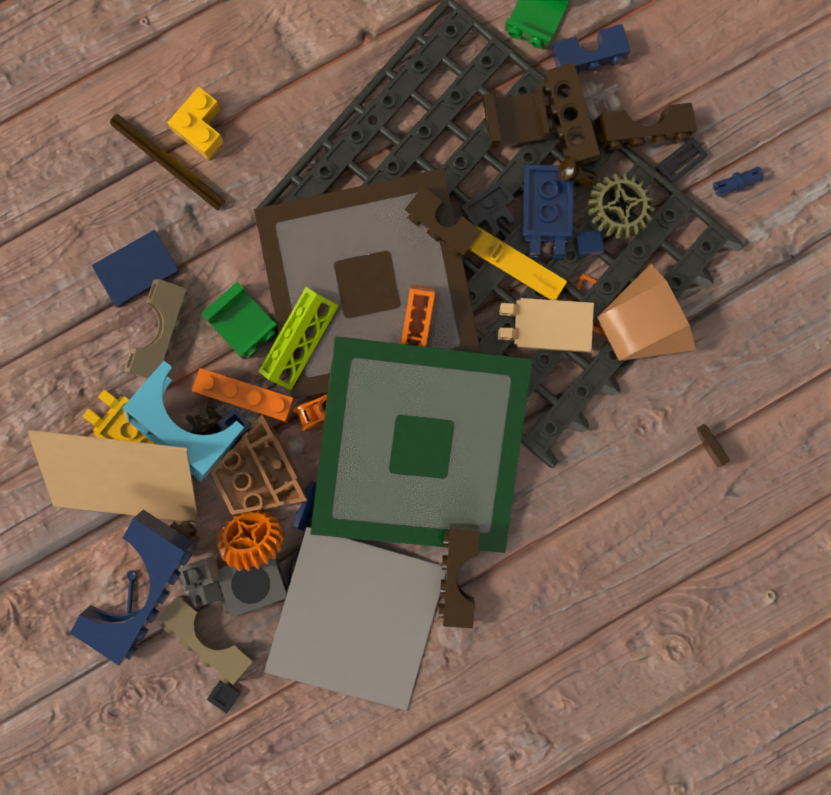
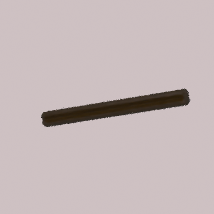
[110,114,225,210]

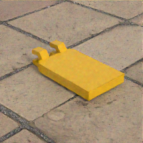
[82,390,155,444]

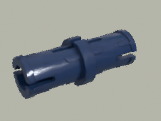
[713,166,764,197]

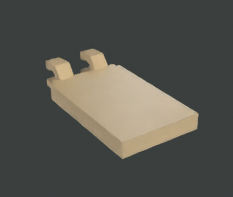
[498,298,594,353]

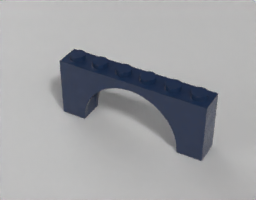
[70,509,194,666]

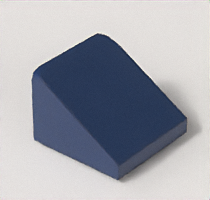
[576,230,604,257]
[216,408,252,441]

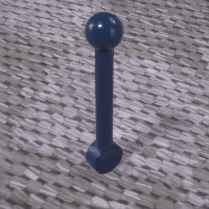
[126,571,137,614]

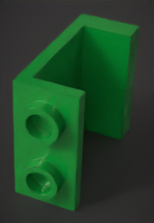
[504,0,570,49]
[201,281,278,360]

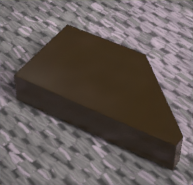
[696,424,730,467]

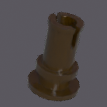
[558,158,597,187]

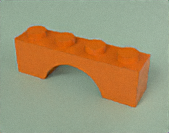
[192,368,295,424]

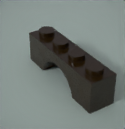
[594,102,697,150]
[438,524,480,628]

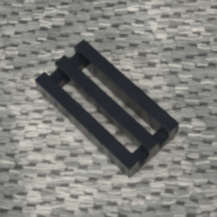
[655,137,708,183]

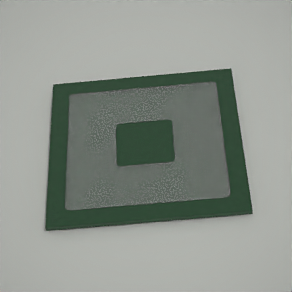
[310,336,532,553]

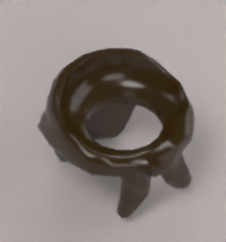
[186,407,223,435]

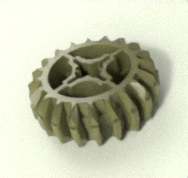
[588,173,655,239]

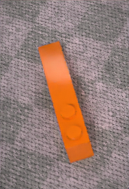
[401,284,435,347]

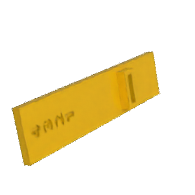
[470,226,567,300]

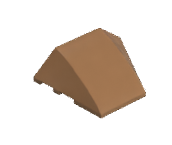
[597,264,696,361]
[210,414,308,515]

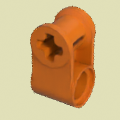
[293,395,327,432]

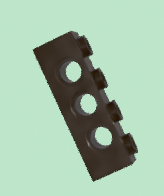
[543,62,601,165]

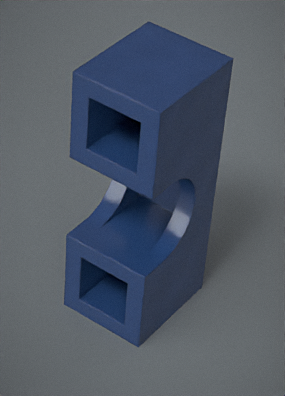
[551,24,631,75]

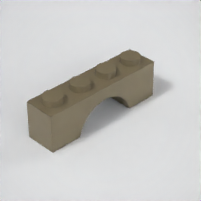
[124,279,187,379]
[158,595,255,685]

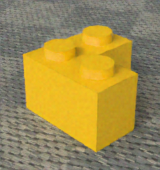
[167,86,224,160]

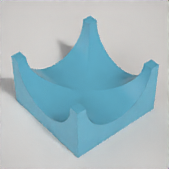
[123,361,244,482]

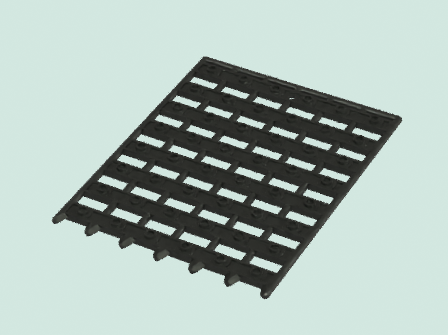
[257,0,744,468]

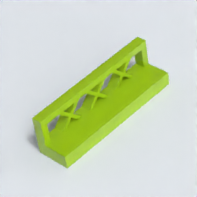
[258,287,339,390]

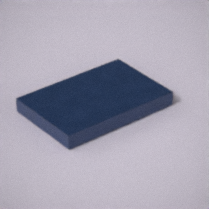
[92,230,179,308]

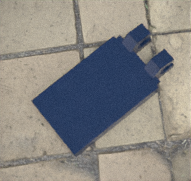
[523,165,573,259]

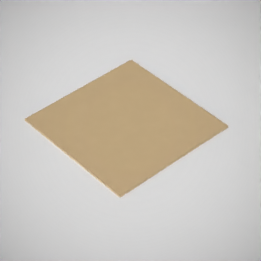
[28,430,199,523]

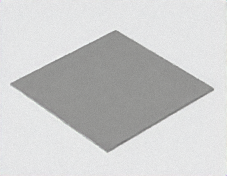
[264,527,446,711]

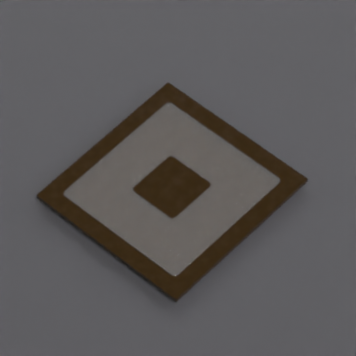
[254,168,481,399]

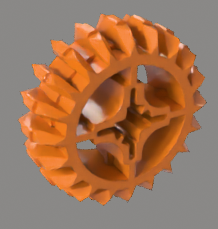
[217,510,284,571]

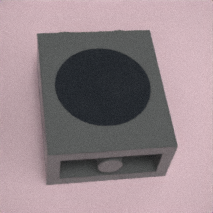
[215,557,288,618]

